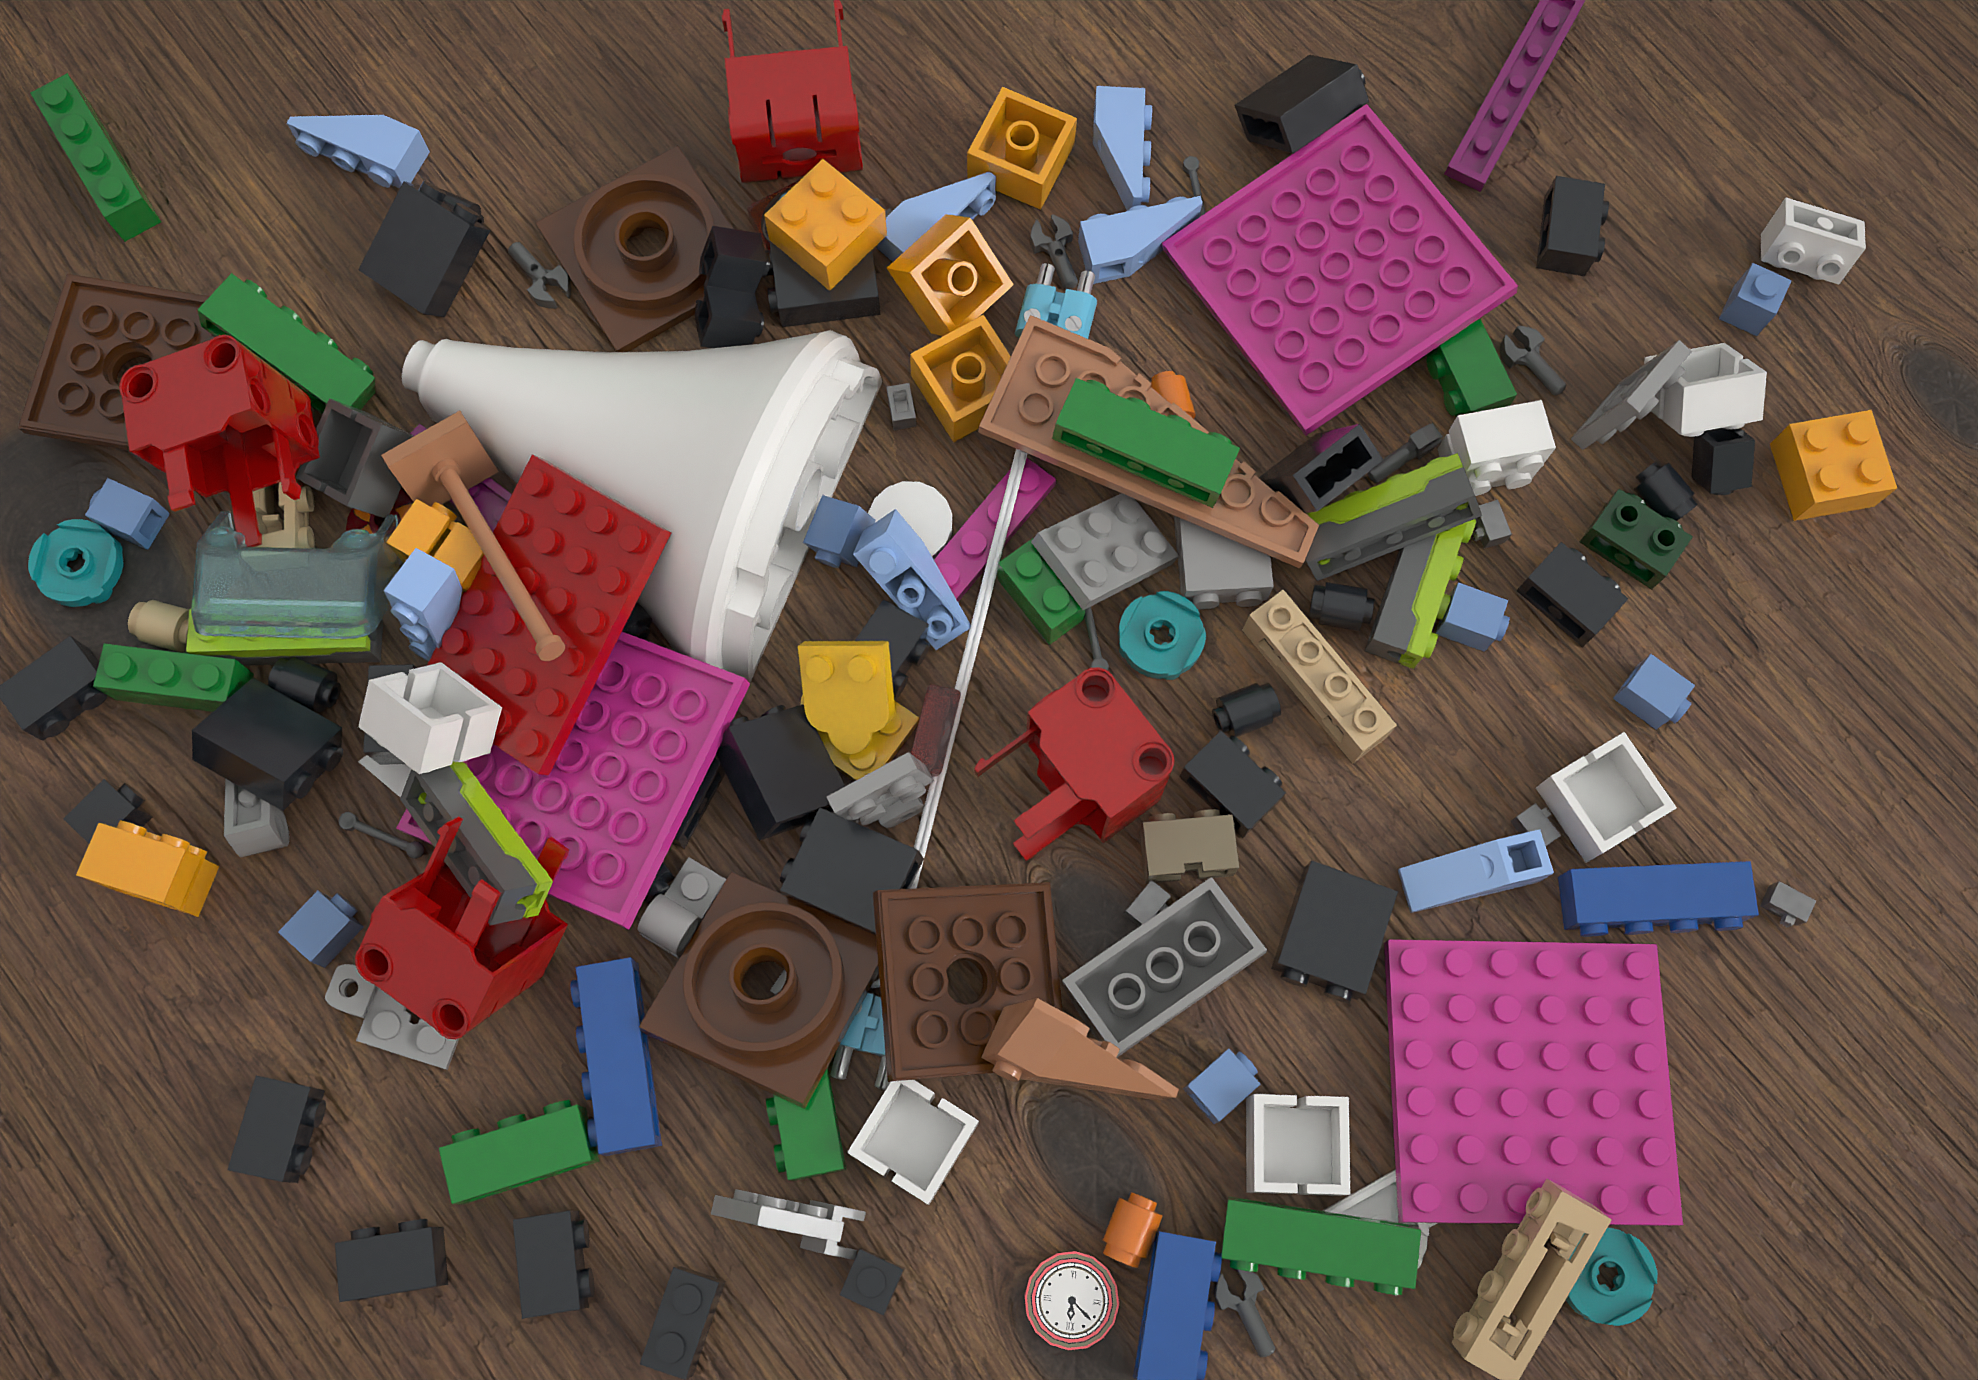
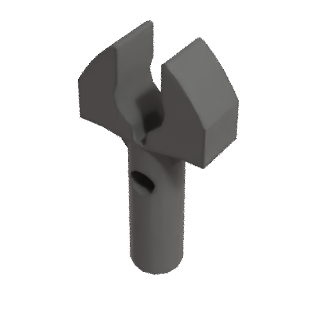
[1030,214,1078,289]
[508,242,571,309]
[1500,326,1566,396]
[1367,423,1443,483]
[1214,1269,1275,1358]

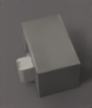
[887,383,916,430]
[1472,500,1512,549]
[1510,803,1561,846]
[1124,880,1171,927]
[1760,881,1816,928]

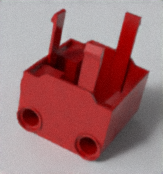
[722,0,863,183]
[119,335,320,551]
[974,667,1174,861]
[355,816,570,1040]

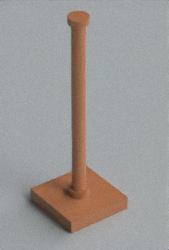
[381,411,565,661]

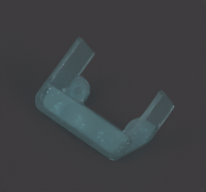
[191,511,404,639]

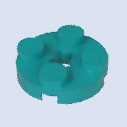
[28,519,123,607]
[1118,591,1206,680]
[1566,1228,1658,1326]

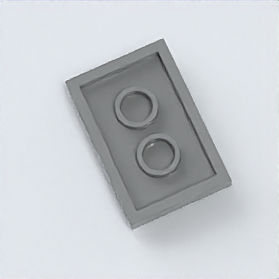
[1571,340,1692,450]
[1031,493,1179,610]

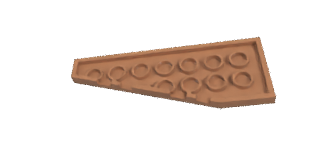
[978,315,1319,568]

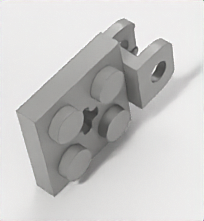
[827,752,934,828]
[325,964,459,1070]
[711,1189,866,1260]

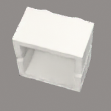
[1644,343,1767,437]
[1438,400,1556,496]
[358,662,502,774]
[1536,732,1677,863]
[847,1080,979,1205]
[1246,1094,1350,1196]

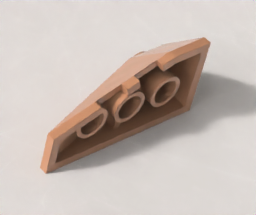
[981,998,1179,1100]

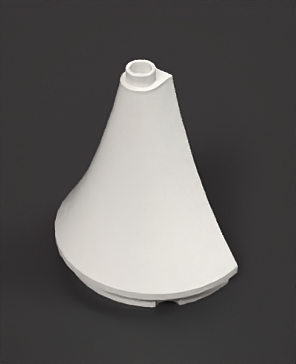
[402,330,882,682]

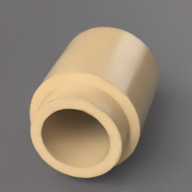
[128,600,189,652]

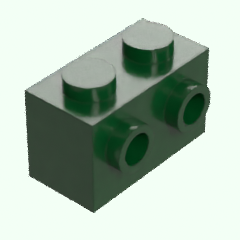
[1579,489,1693,590]

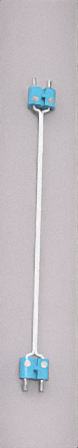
[830,263,1097,1090]

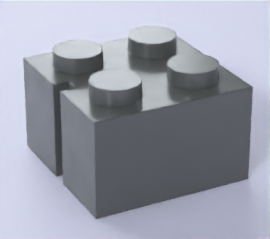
[296,398,414,519]

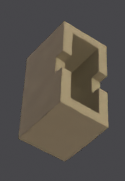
[1139,809,1239,884]

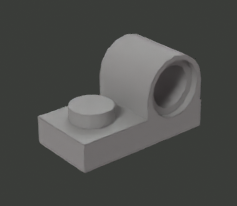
[224,779,289,857]
[637,857,727,959]

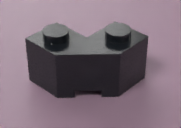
[695,226,770,348]

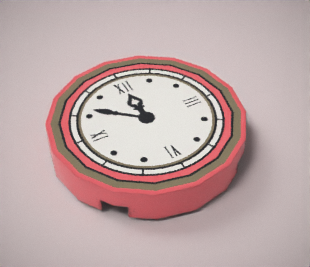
[1024,1251,1119,1350]

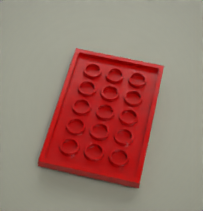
[427,454,672,776]

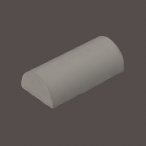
[1062,877,1267,1058]

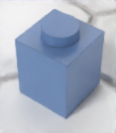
[1719,263,1792,336]
[85,478,170,550]
[803,495,876,568]
[1435,582,1510,652]
[1613,654,1695,729]
[278,890,363,968]
[1183,1049,1260,1124]

